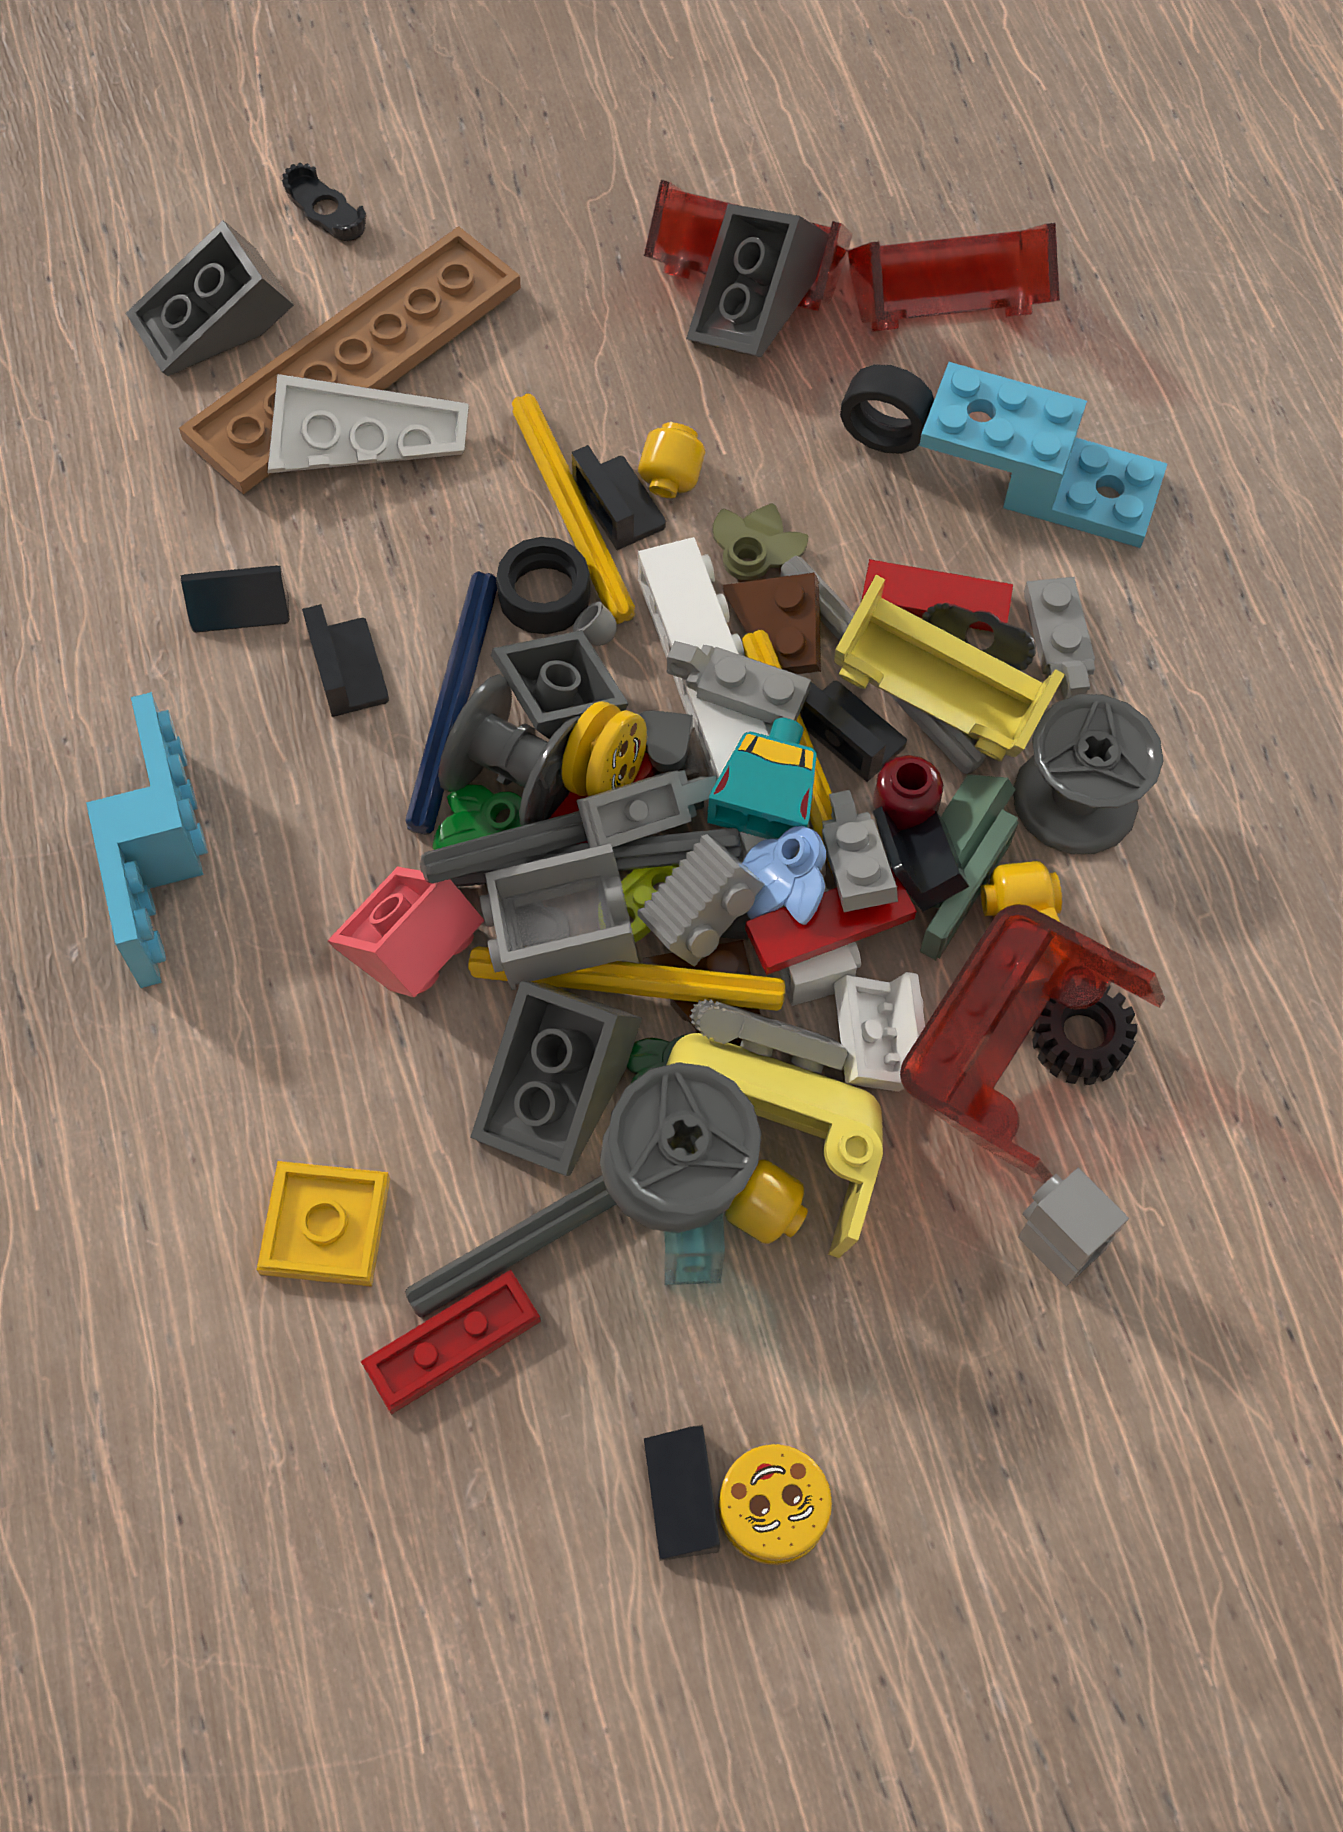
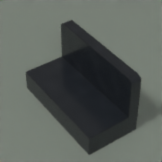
[571,445,666,550]
[302,604,389,717]
[800,681,907,782]
[873,806,969,913]

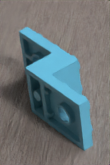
[919,362,1168,548]
[86,692,208,988]

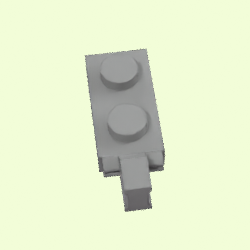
[1024,577,1095,699]
[666,641,811,724]
[576,770,717,848]
[822,790,898,912]

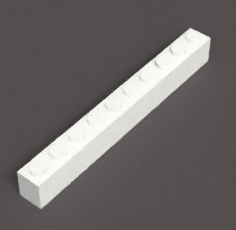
[638,537,861,1006]

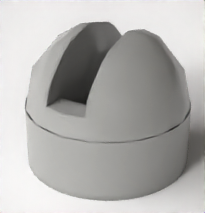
[573,602,617,646]

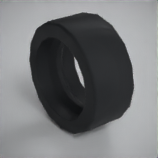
[840,364,934,454]
[496,537,591,634]

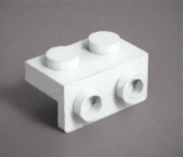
[834,972,931,1092]

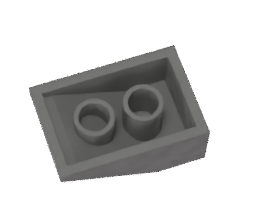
[686,204,830,358]
[126,220,294,376]
[470,980,642,1176]

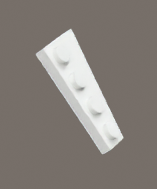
[267,374,469,474]

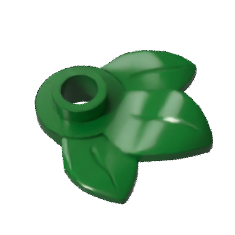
[432,784,522,850]

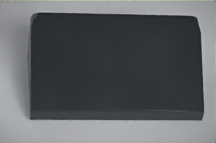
[181,565,290,633]
[644,1425,720,1561]

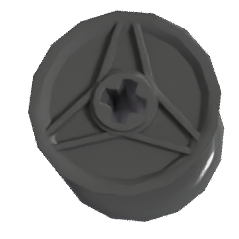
[438,674,581,826]
[1013,694,1164,854]
[600,1062,761,1233]

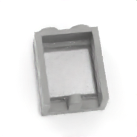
[480,843,639,990]

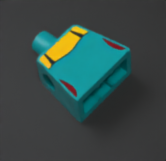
[707,718,817,848]

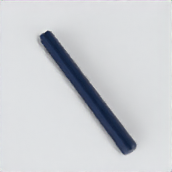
[405,571,497,835]

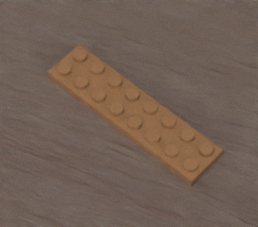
[179,226,521,494]

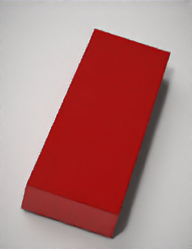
[861,559,1014,632]
[745,867,917,975]
[360,1269,541,1415]

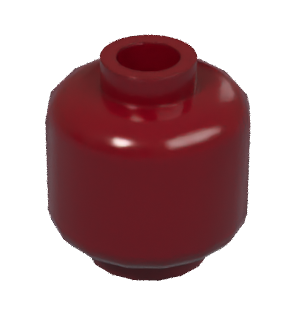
[873,755,944,831]

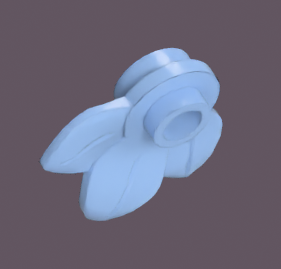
[742,826,826,925]

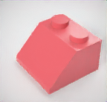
[327,867,485,998]

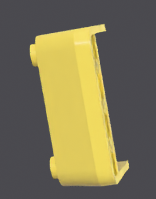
[834,575,1065,761]
[666,1033,883,1258]

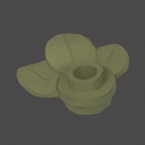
[713,503,809,581]

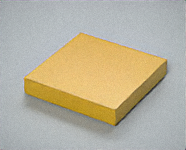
[256,1161,390,1287]

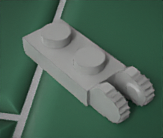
[690,999,848,1073]

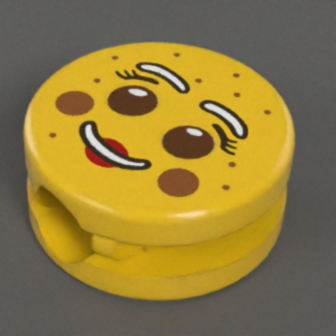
[562,701,647,796]
[719,1444,832,1565]

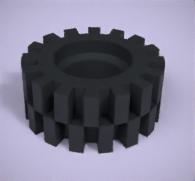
[1032,979,1138,1085]

